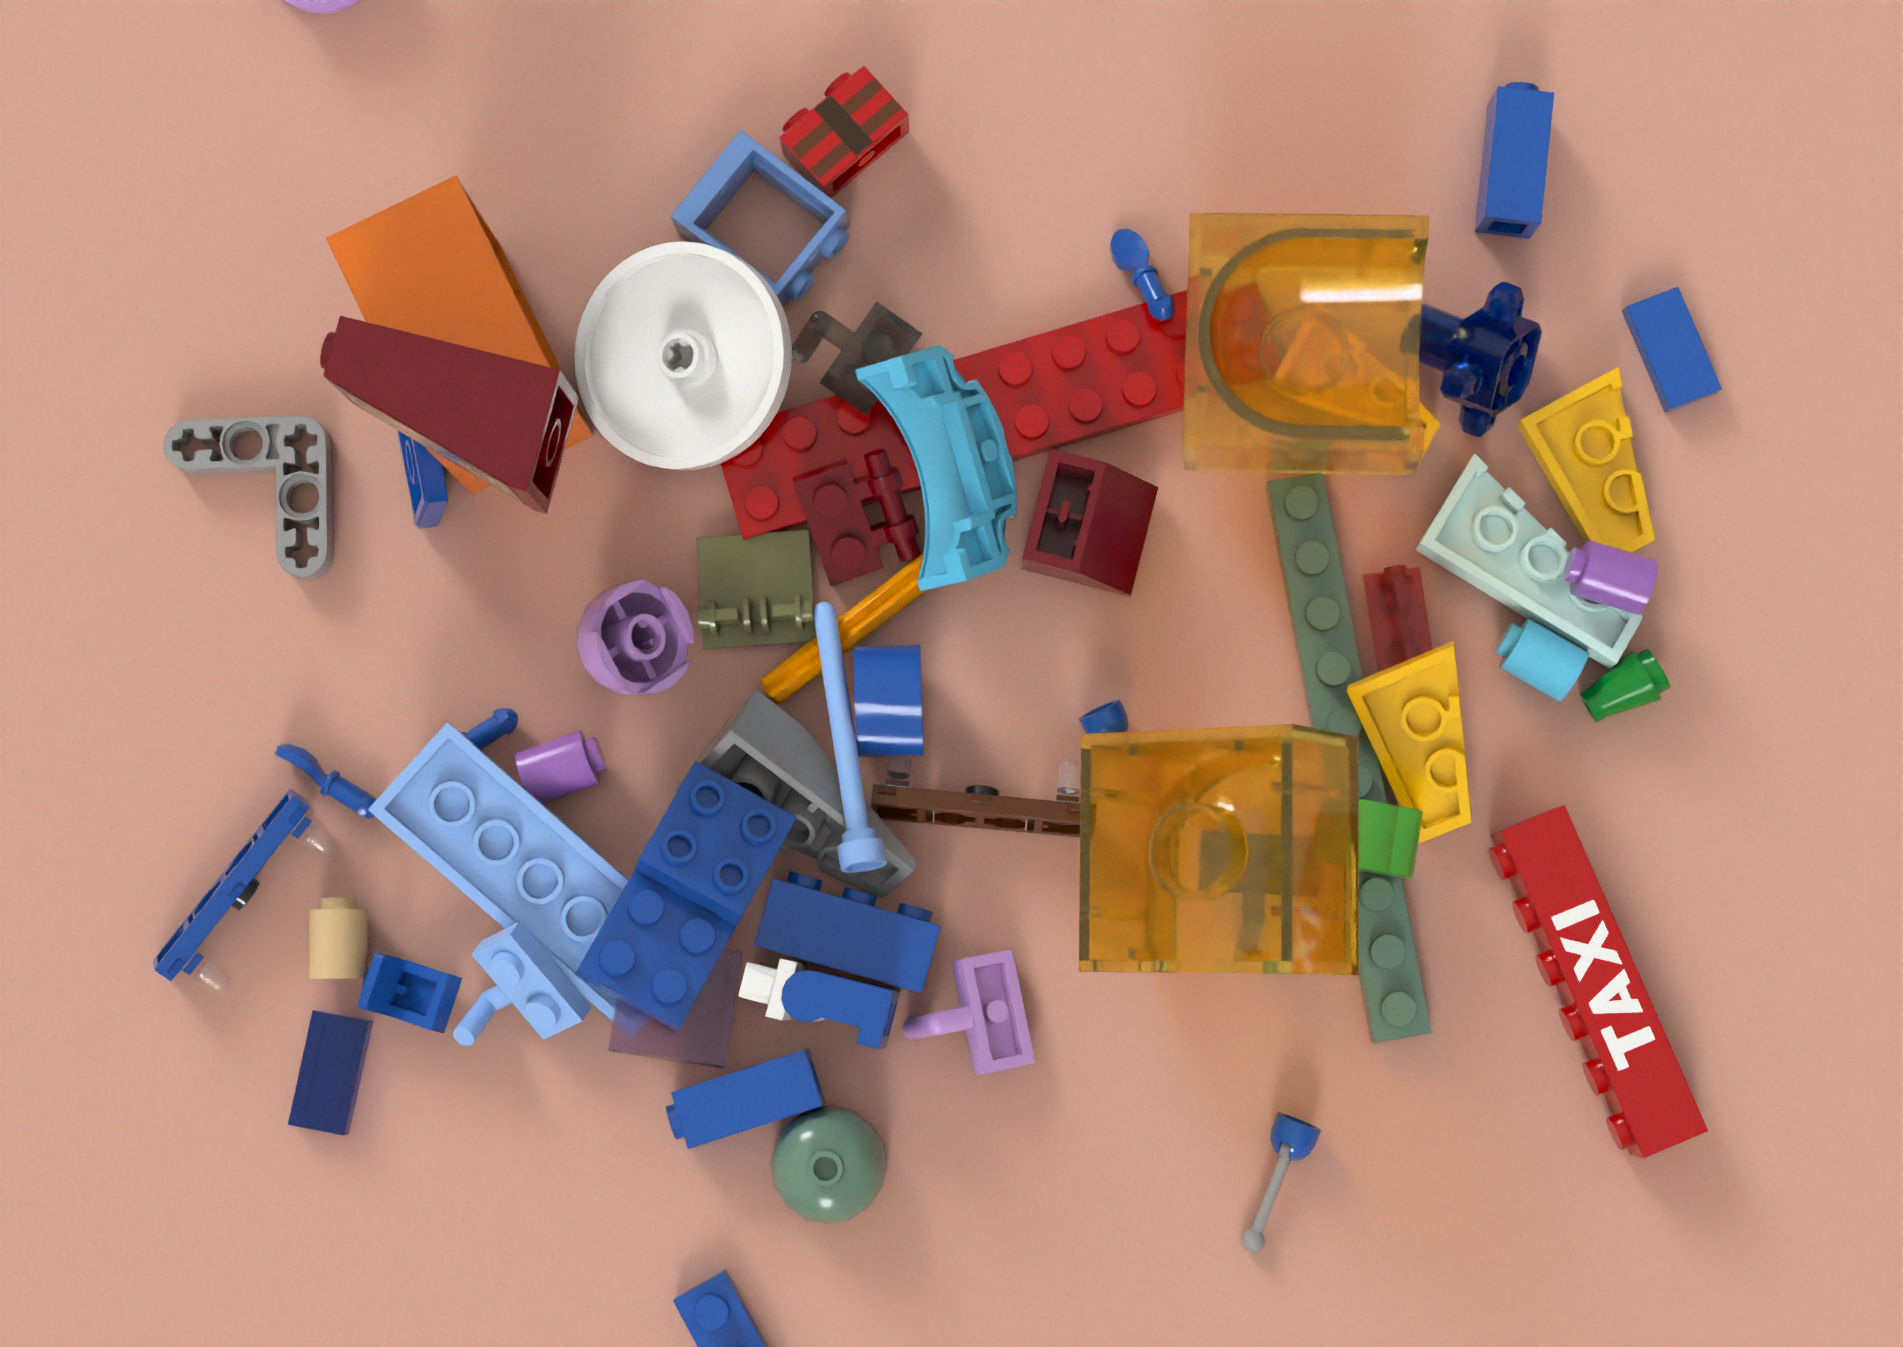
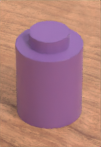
[1563,540,1658,615]
[515,730,607,804]

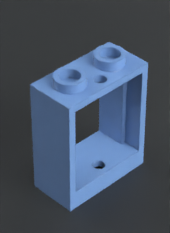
[671,130,850,308]

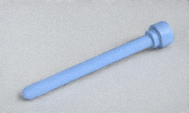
[813,602,887,873]

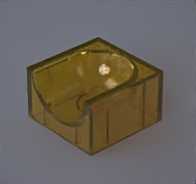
[1183,213,1429,475]
[1079,724,1359,976]

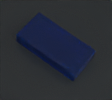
[288,1010,373,1136]

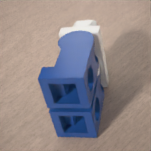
[738,958,900,1049]

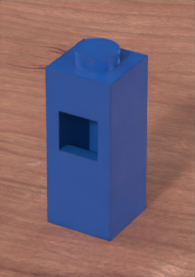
[1474,82,1554,239]
[666,1048,826,1149]

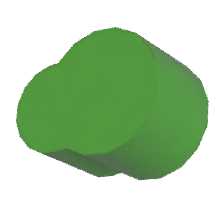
[1304,794,1423,878]

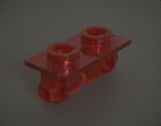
[1363,565,1433,672]

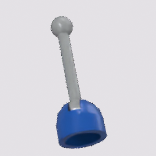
[1241,1112,1321,1252]

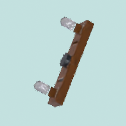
[871,756,1091,838]

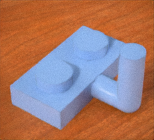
[453,921,592,1046]

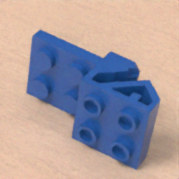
[575,761,797,1031]

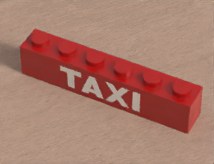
[1489,805,1708,1158]

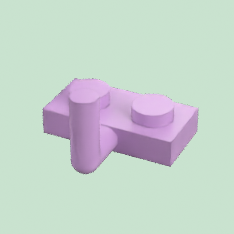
[902,949,1035,1075]

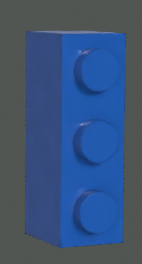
[753,871,941,993]

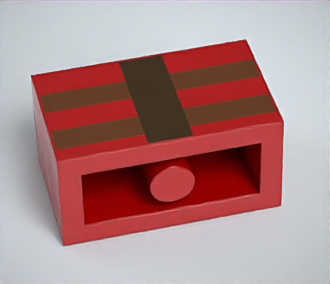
[779,65,909,198]

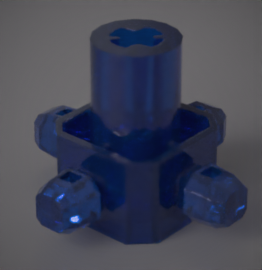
[1400,282,1542,437]

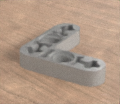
[163,416,334,581]

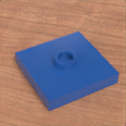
[397,430,448,529]

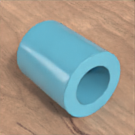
[1495,619,1589,702]

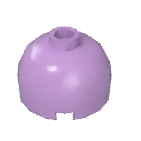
[577,580,694,696]

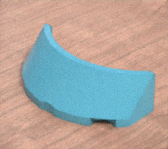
[855,345,1017,591]

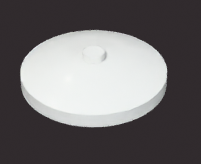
[574,241,792,470]

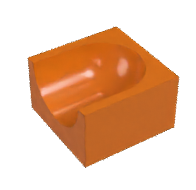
[325,175,593,494]

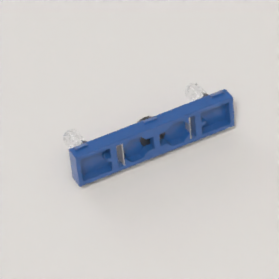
[153,788,340,994]

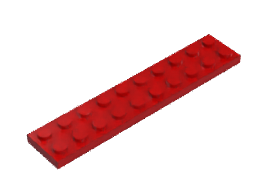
[721,272,1278,540]

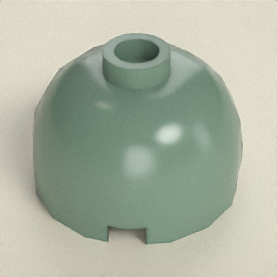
[771,1105,887,1224]

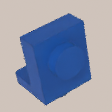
[358,952,462,1033]

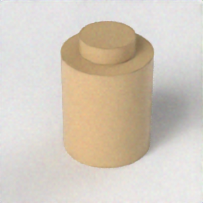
[309,897,368,980]

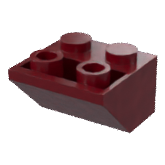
[1021,449,1158,597]

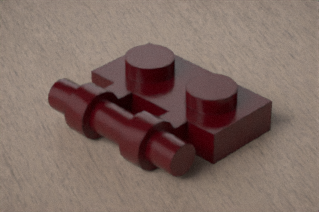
[792,449,921,586]

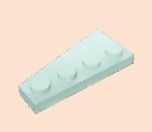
[1415,453,1643,669]

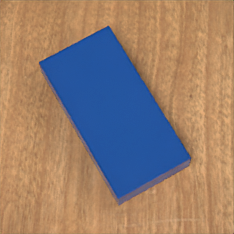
[1622,287,1722,413]

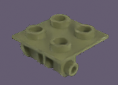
[697,530,816,650]

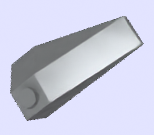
[674,689,918,898]

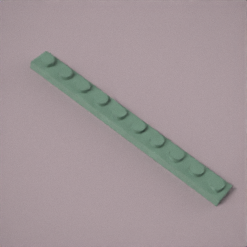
[1265,472,1431,1043]

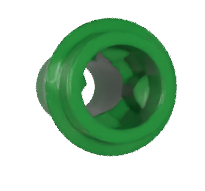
[1579,649,1671,723]

